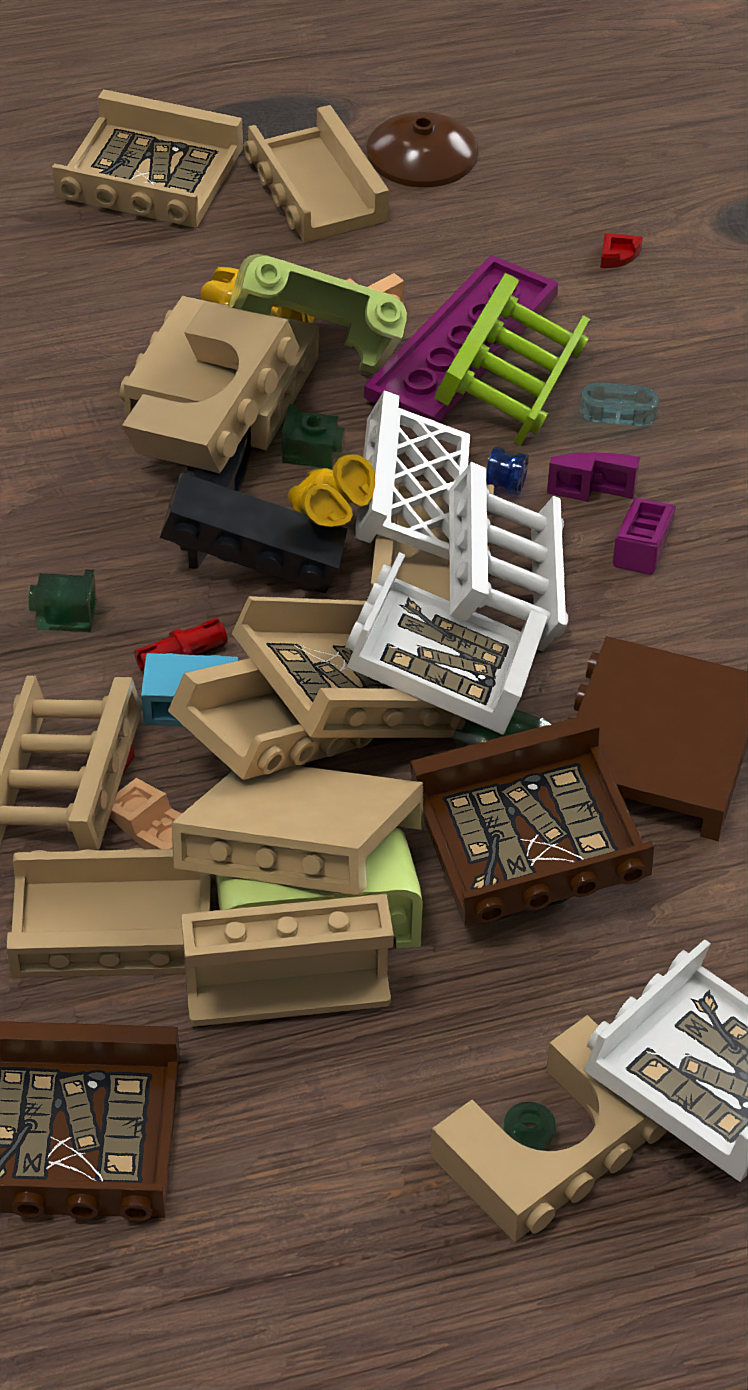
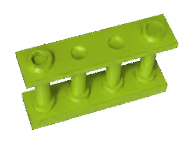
[434,273,590,446]

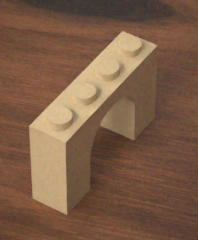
[122,302,300,473]
[431,1015,667,1242]

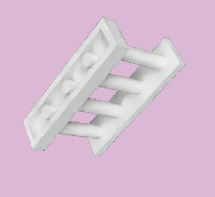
[449,462,568,652]

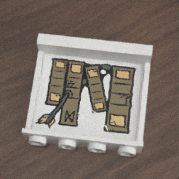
[345,552,548,735]
[584,939,748,1182]

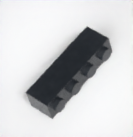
[160,472,348,594]

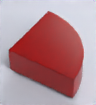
[600,233,643,268]

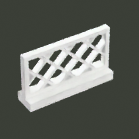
[354,391,470,560]

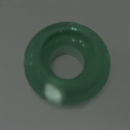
[503,1102,556,1150]

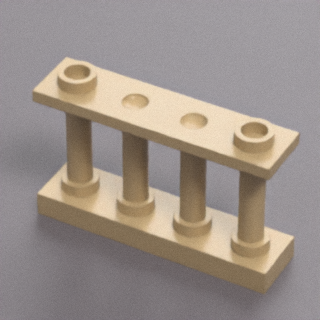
[0,676,142,851]

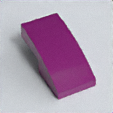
[547,452,640,502]

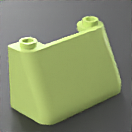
[229,254,407,374]
[216,828,423,949]

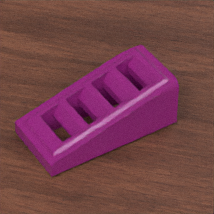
[613,498,676,574]

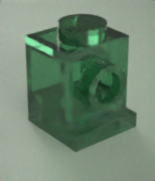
[282,404,345,469]
[28,569,97,633]

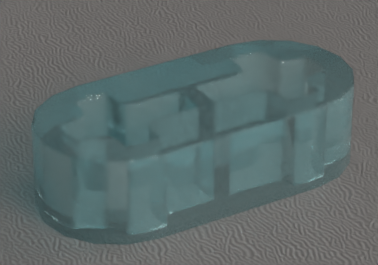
[580,382,659,426]

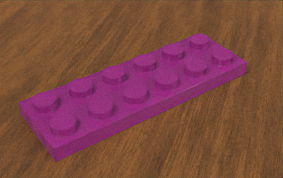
[364,255,559,423]

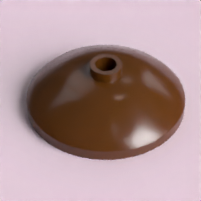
[367,112,478,187]

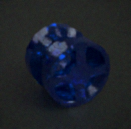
[486,447,529,495]

